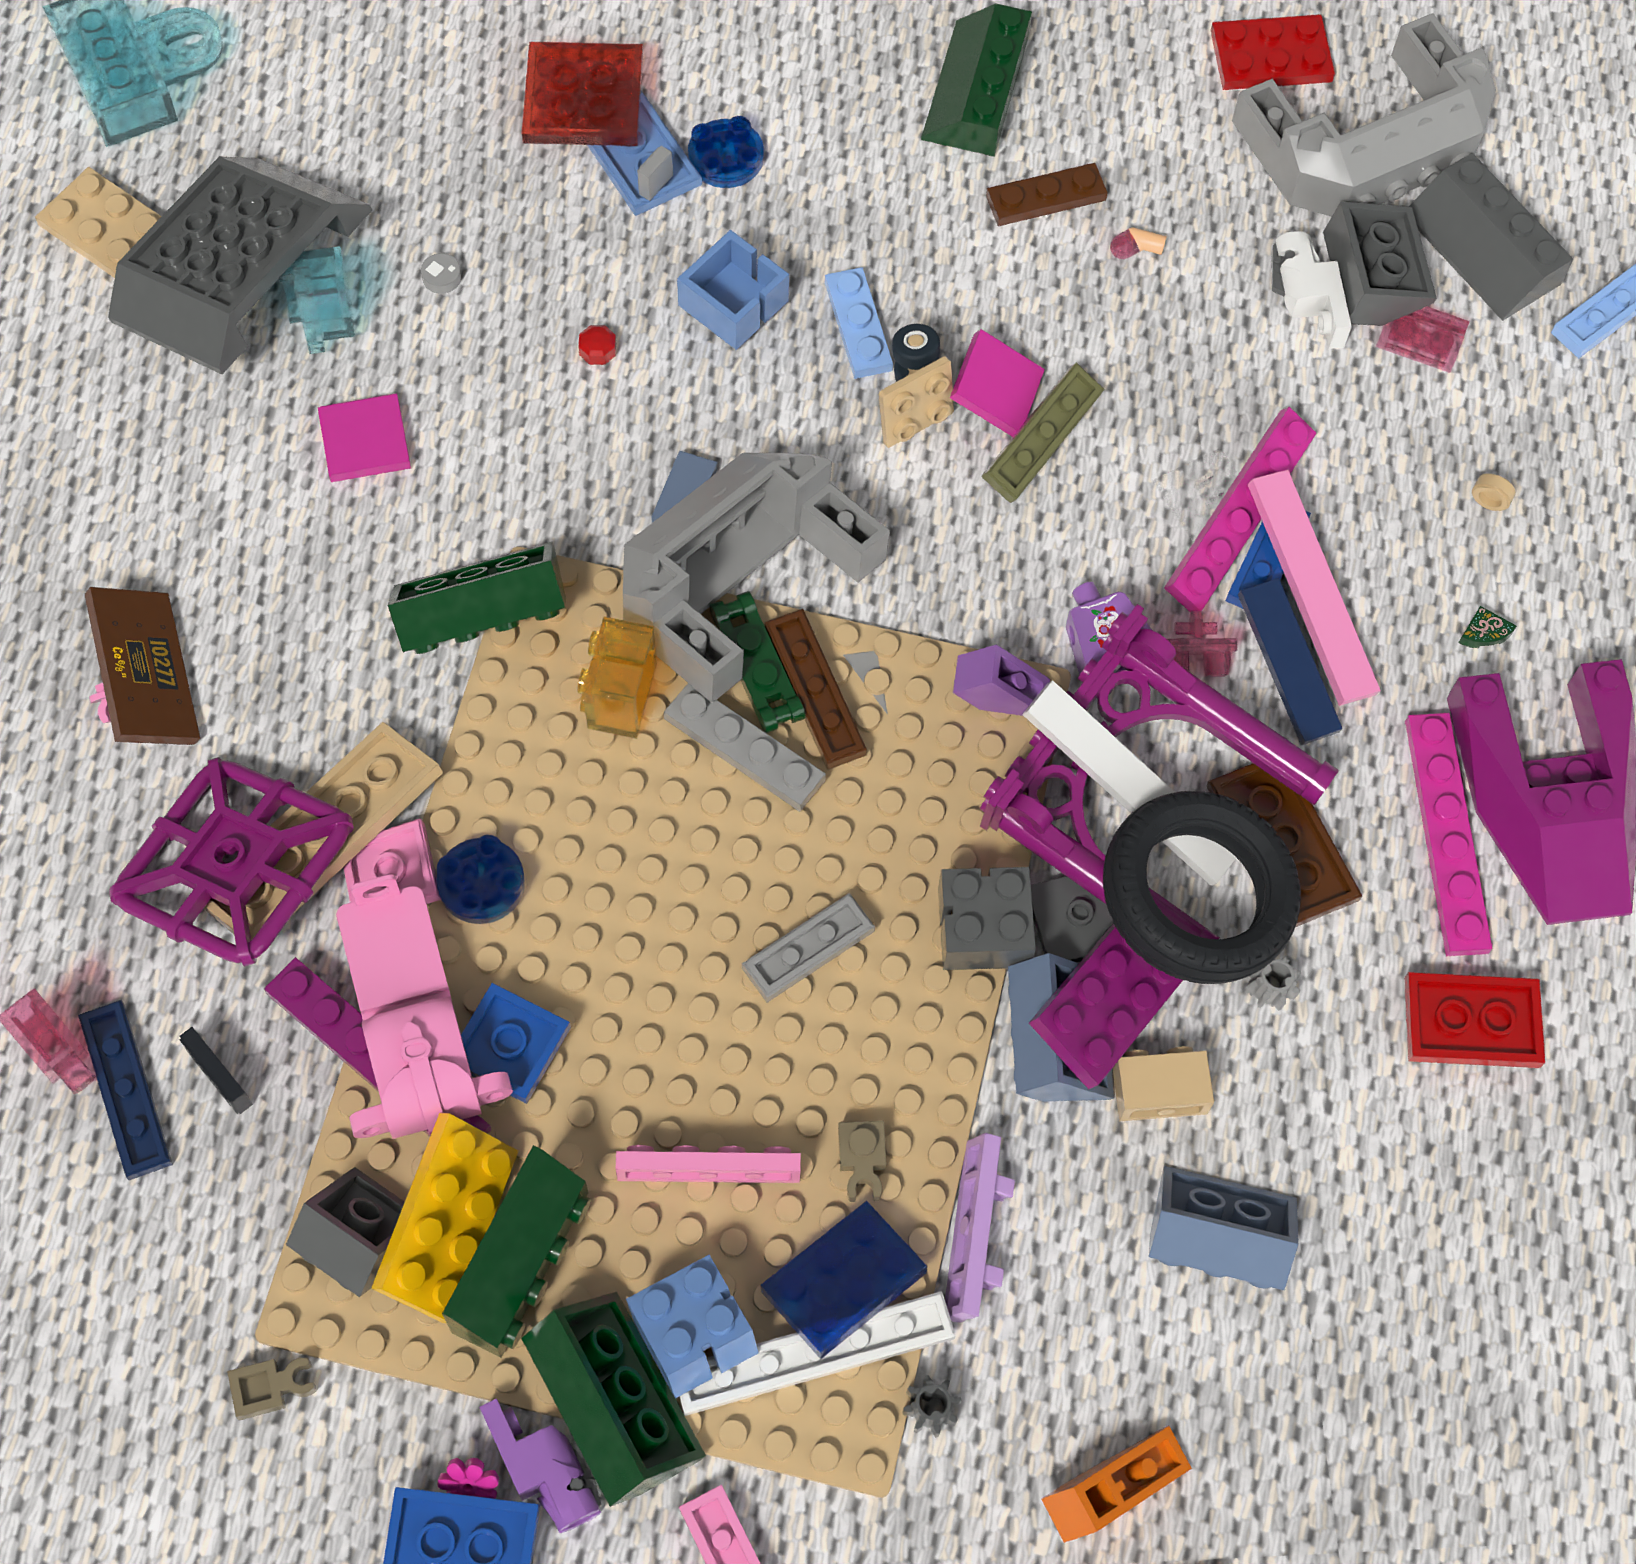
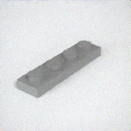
[664,683,826,812]

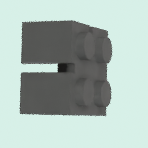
[938,867,1036,970]

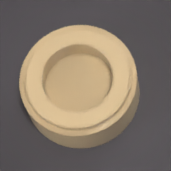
[1472,474,1516,511]

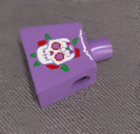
[1066,582,1152,675]

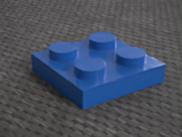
[461,983,571,1104]

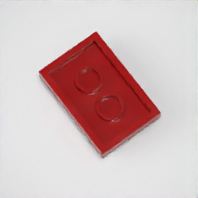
[1210,15,1335,90]
[1404,972,1545,1068]

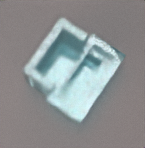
[279,246,355,354]

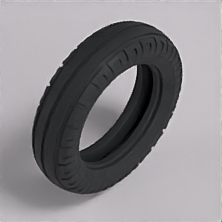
[1103,791,1301,984]

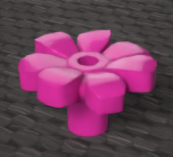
[437,1458,499,1499]

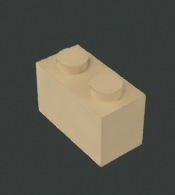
[1112,1046,1214,1121]

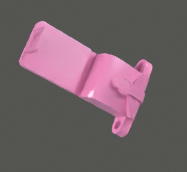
[336,874,513,1139]

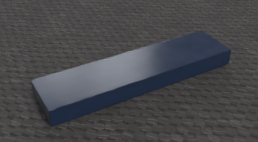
[1238,578,1343,746]
[78,1000,173,1181]

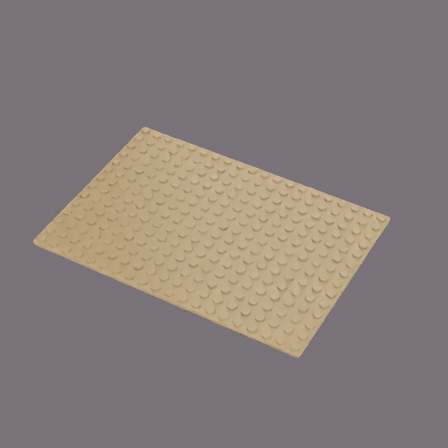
[255,547,1071,1498]

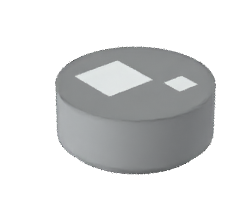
[421,253,461,294]

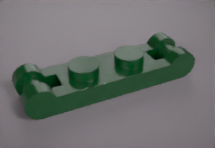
[710,591,806,733]

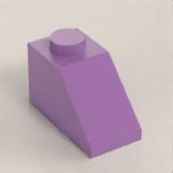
[953,644,1050,716]

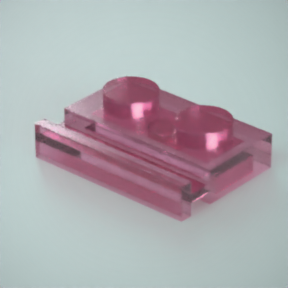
[1376,307,1470,373]

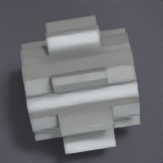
[1245,956,1301,1011]

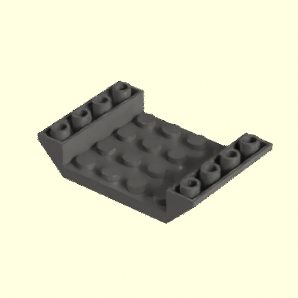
[108,156,372,374]

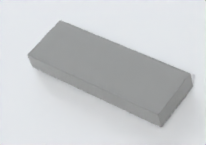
[742,893,875,1003]

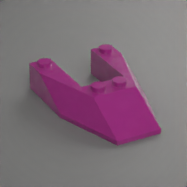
[1447,659,1636,925]

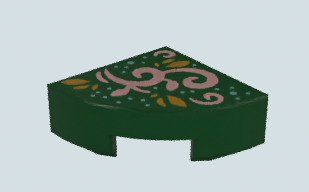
[1458,606,1517,648]

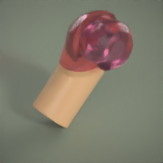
[1110,227,1167,259]

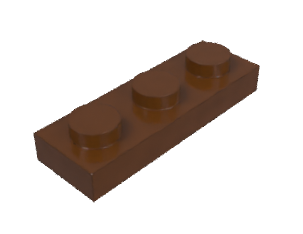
[986,163,1108,227]

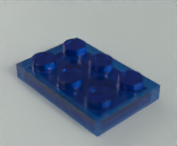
[760,1201,927,1359]

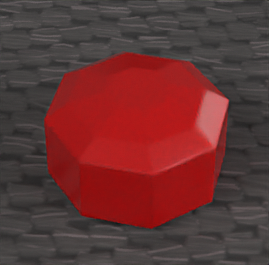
[578,325,616,365]

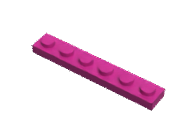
[1164,407,1316,614]
[1405,713,1493,957]

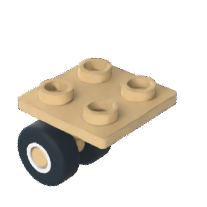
[878,323,954,448]

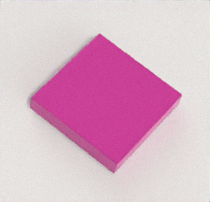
[950,329,1045,437]
[318,393,411,482]

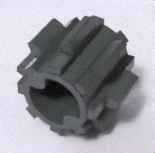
[902,1375,962,1438]

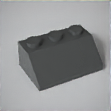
[1323,201,1437,326]

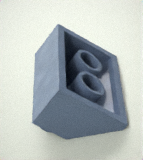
[1008,953,1114,1102]
[1149,1166,1299,1291]

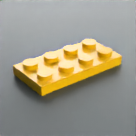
[371,1113,518,1323]

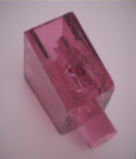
[0,988,95,1094]

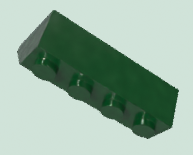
[921,3,1032,157]
[387,542,566,654]
[442,1145,591,1358]
[521,1292,706,1507]

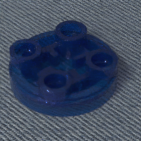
[688,116,764,188]
[436,835,525,924]

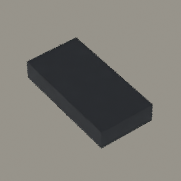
[179,1027,253,1114]

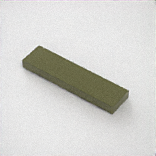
[981,362,1105,503]

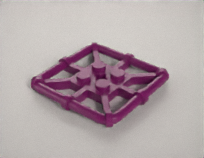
[109,757,354,967]

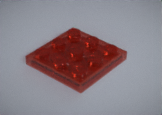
[522,42,643,146]

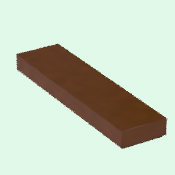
[764,609,867,770]

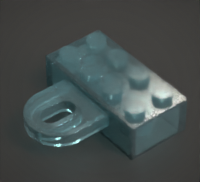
[42,0,223,147]

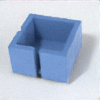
[677,230,789,350]
[626,1255,759,1399]

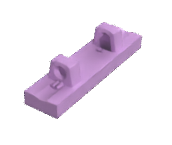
[945,1133,1015,1323]

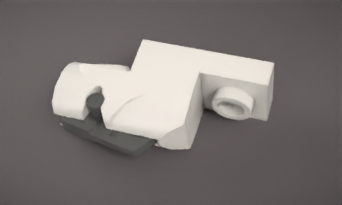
[1271,231,1352,349]

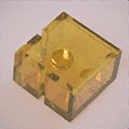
[577,616,657,739]

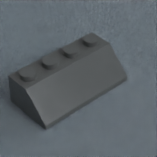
[1409,153,1573,321]

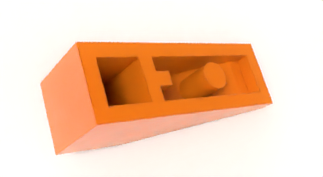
[1041,1426,1192,1543]

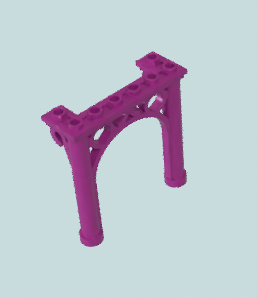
[980,604,1339,939]

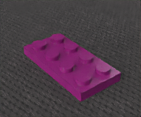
[1029,923,1183,1089]

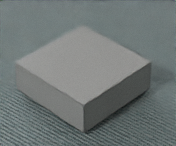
[637,146,673,201]

